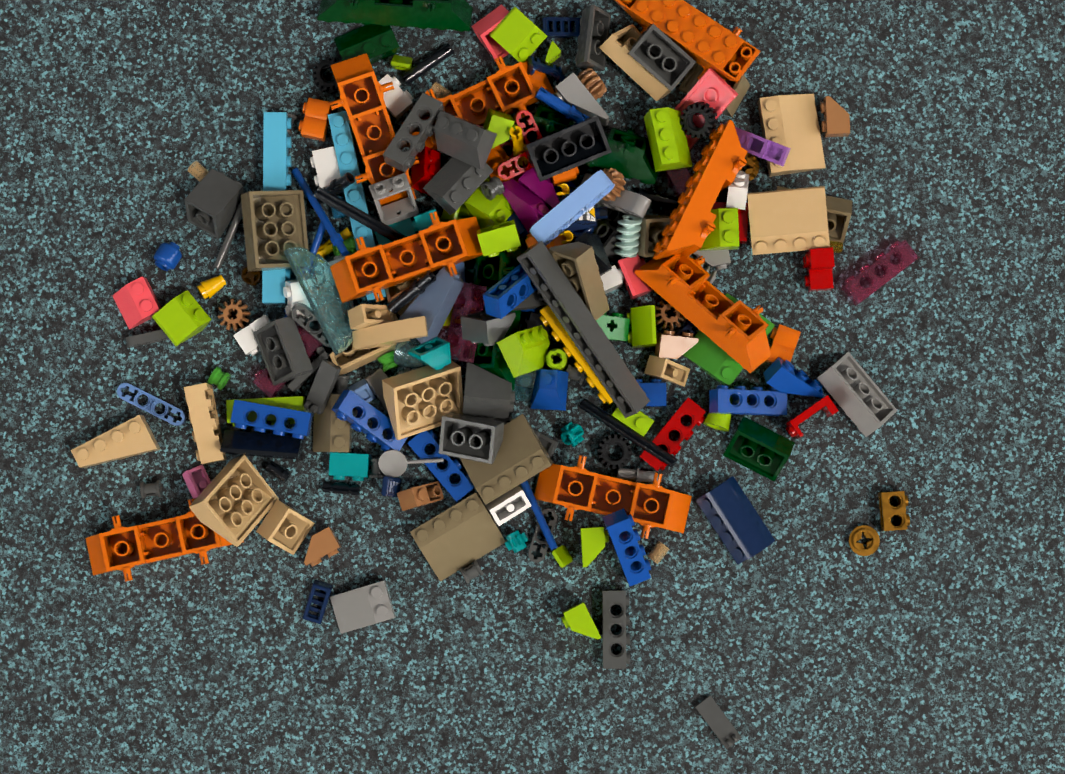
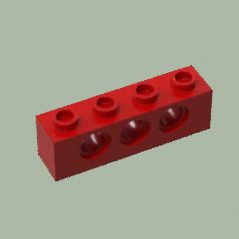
[639,397,706,472]

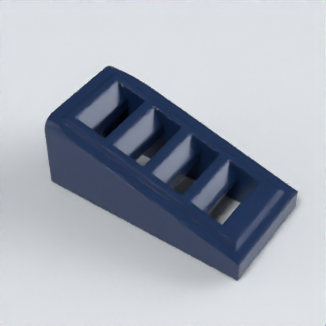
[543,17,581,39]
[381,476,401,497]
[302,580,333,624]

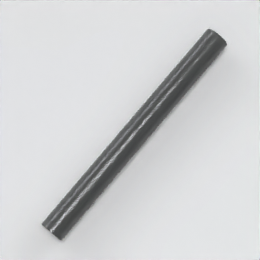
[214,201,243,269]

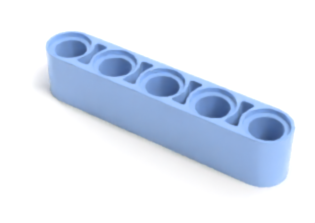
[529,170,615,246]

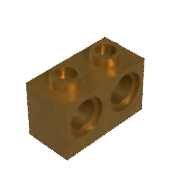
[878,491,910,531]

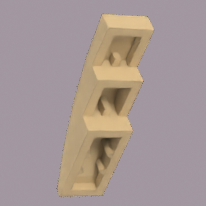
[352,316,428,351]

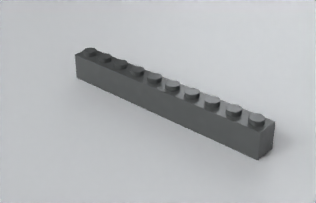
[517,241,650,418]

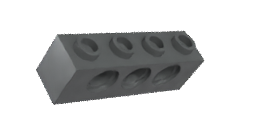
[383,93,445,173]
[602,590,630,669]

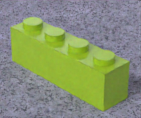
[226,396,306,427]

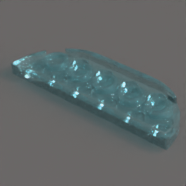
[284,247,354,356]

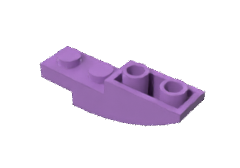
[735,127,791,166]

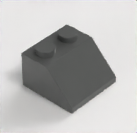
[461,310,516,346]

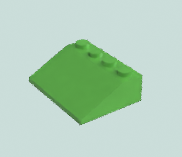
[683,293,775,388]

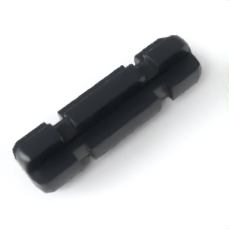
[322,482,360,495]

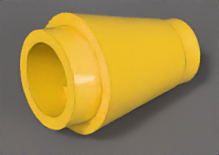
[197,275,226,300]

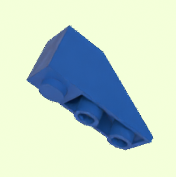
[763,357,824,398]
[636,379,667,407]

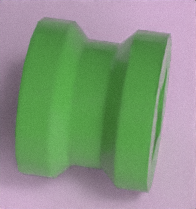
[377,351,401,373]
[208,366,231,390]

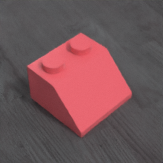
[471,4,509,61]
[617,255,653,300]
[112,276,161,330]

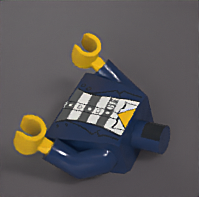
[556,183,608,244]

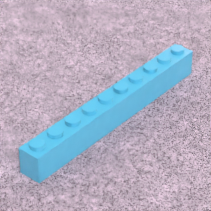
[328,111,387,303]
[262,112,292,304]

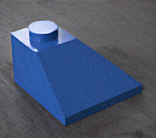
[530,369,569,411]

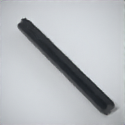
[314,187,407,241]
[579,399,677,467]

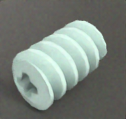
[614,215,642,258]

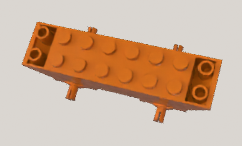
[614,0,760,83]
[329,53,419,207]
[401,56,555,150]
[653,120,748,260]
[330,211,483,303]
[634,254,771,373]
[534,455,692,539]
[85,498,244,582]

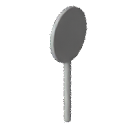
[378,449,444,477]

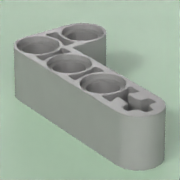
[579,173,652,219]

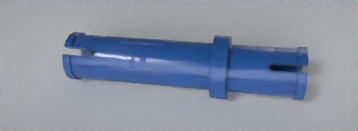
[535,87,589,123]

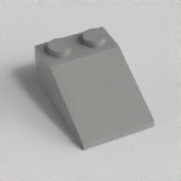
[555,72,609,126]
[330,580,396,634]

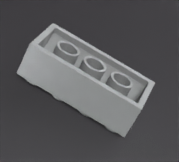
[817,352,898,437]

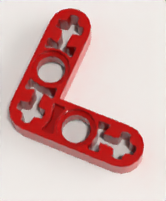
[496,110,542,180]

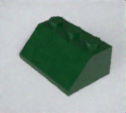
[334,24,401,64]
[723,416,795,481]

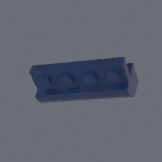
[696,476,775,565]

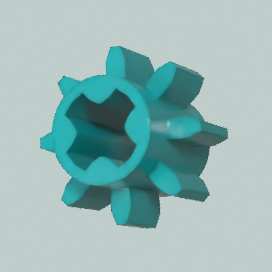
[561,422,584,447]
[504,530,528,553]

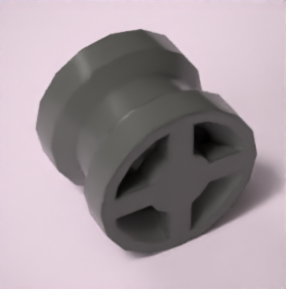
[481,176,505,200]

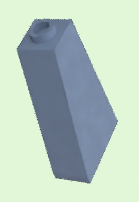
[399,267,464,344]

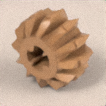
[577,68,607,100]
[602,168,626,201]
[217,299,251,332]
[655,300,685,330]

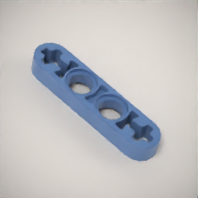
[117,383,187,426]

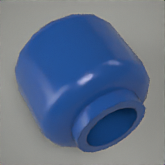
[153,242,182,271]

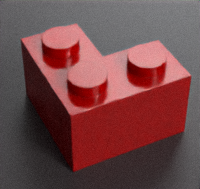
[411,146,441,196]
[803,247,835,292]

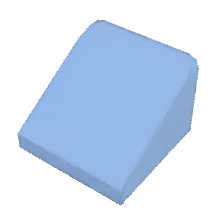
[348,378,376,402]

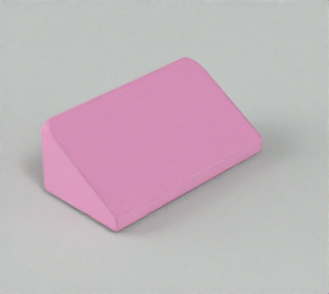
[182,464,211,499]

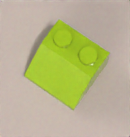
[489,6,547,63]
[483,109,516,149]
[464,178,514,229]
[699,208,739,251]
[152,290,212,346]
[627,305,657,348]
[580,527,609,567]
[561,602,601,639]

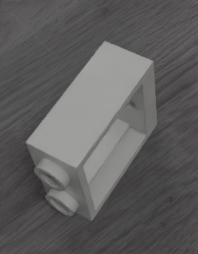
[369,173,419,225]

